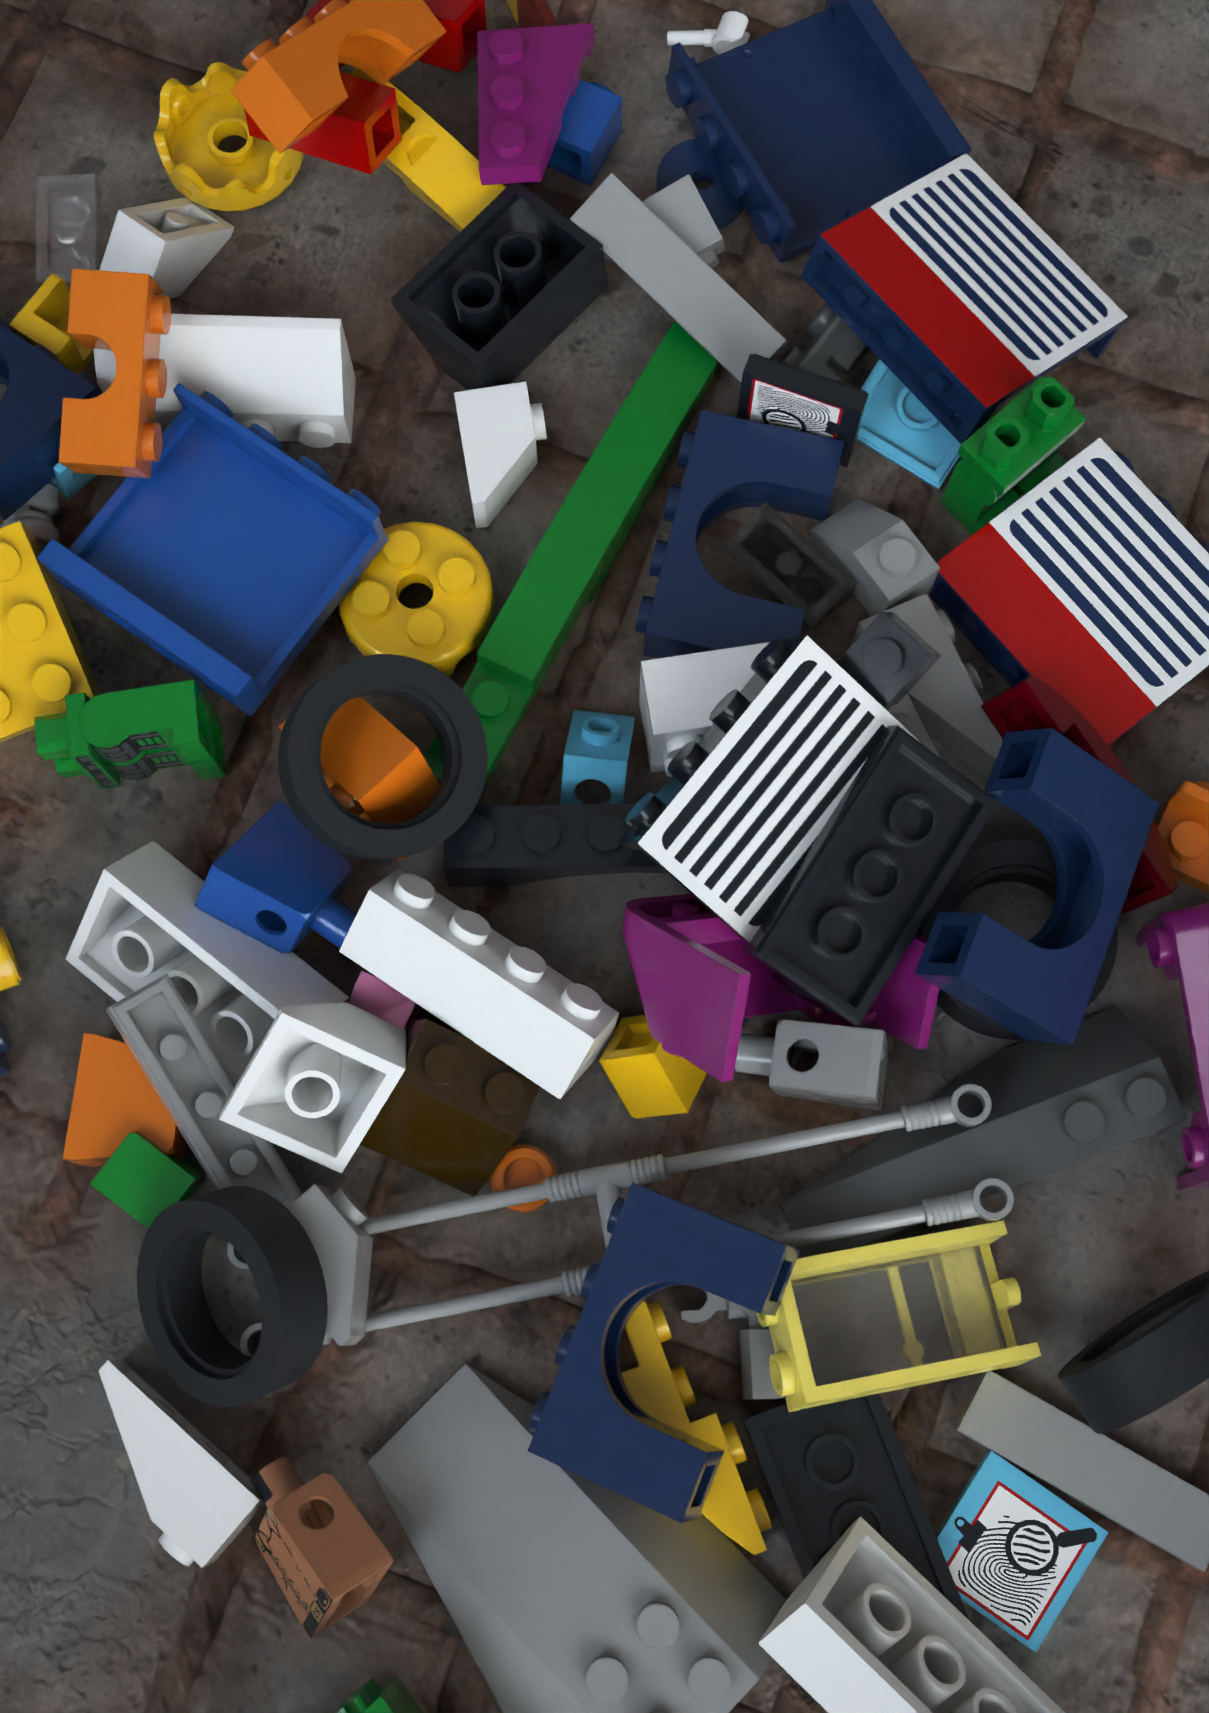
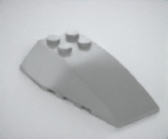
[368,1363,786,1713]

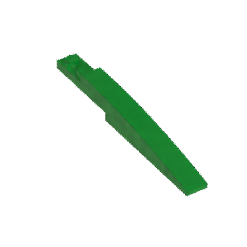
[424,302,753,791]

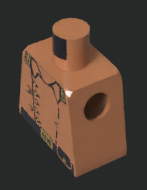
[251,1457,394,1640]

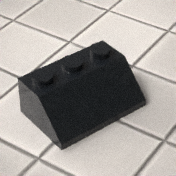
[391,183,608,390]

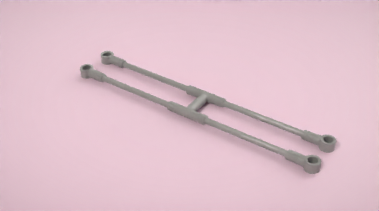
[227,1084,1014,1357]

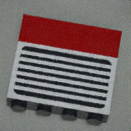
[618,635,921,1000]

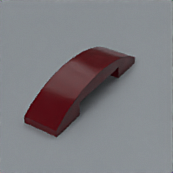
[980,675,1178,914]

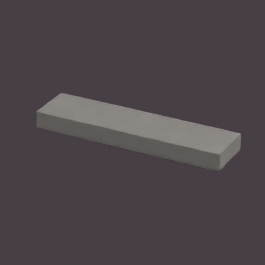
[570,173,787,384]
[106,974,303,1208]
[954,1371,1209,1572]

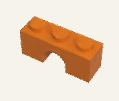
[59,268,171,478]

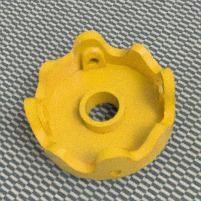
[154,62,304,212]
[339,521,495,677]

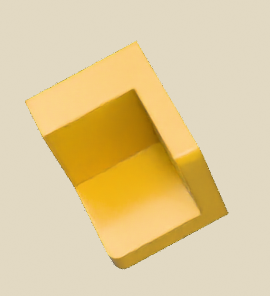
[9,273,94,374]
[599,1015,707,1119]

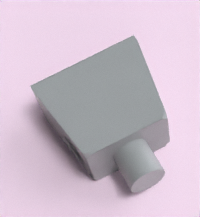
[735,1019,890,1111]

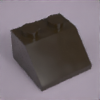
[359,1019,540,1196]

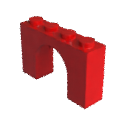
[244,0,487,175]

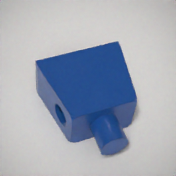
[194,800,357,953]

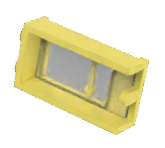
[756,1220,1041,1412]

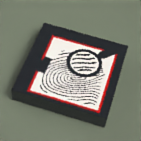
[737,353,869,467]

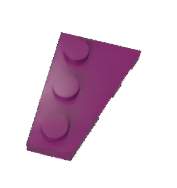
[477,23,595,185]

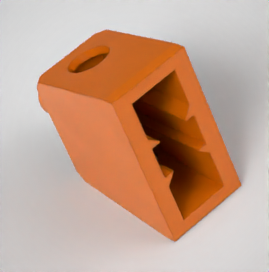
[63,1033,188,1167]

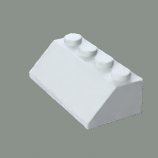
[93,314,356,448]
[65,841,349,1085]
[339,868,619,1099]
[758,1516,1065,1713]

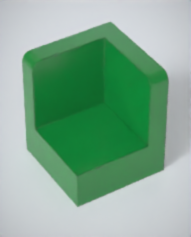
[90,1131,206,1229]

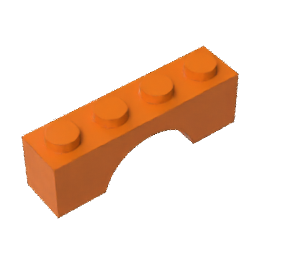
[230,0,447,154]

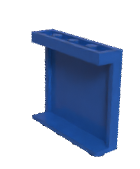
[37,383,388,717]

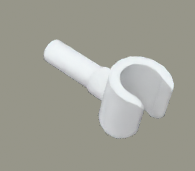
[667,11,750,55]

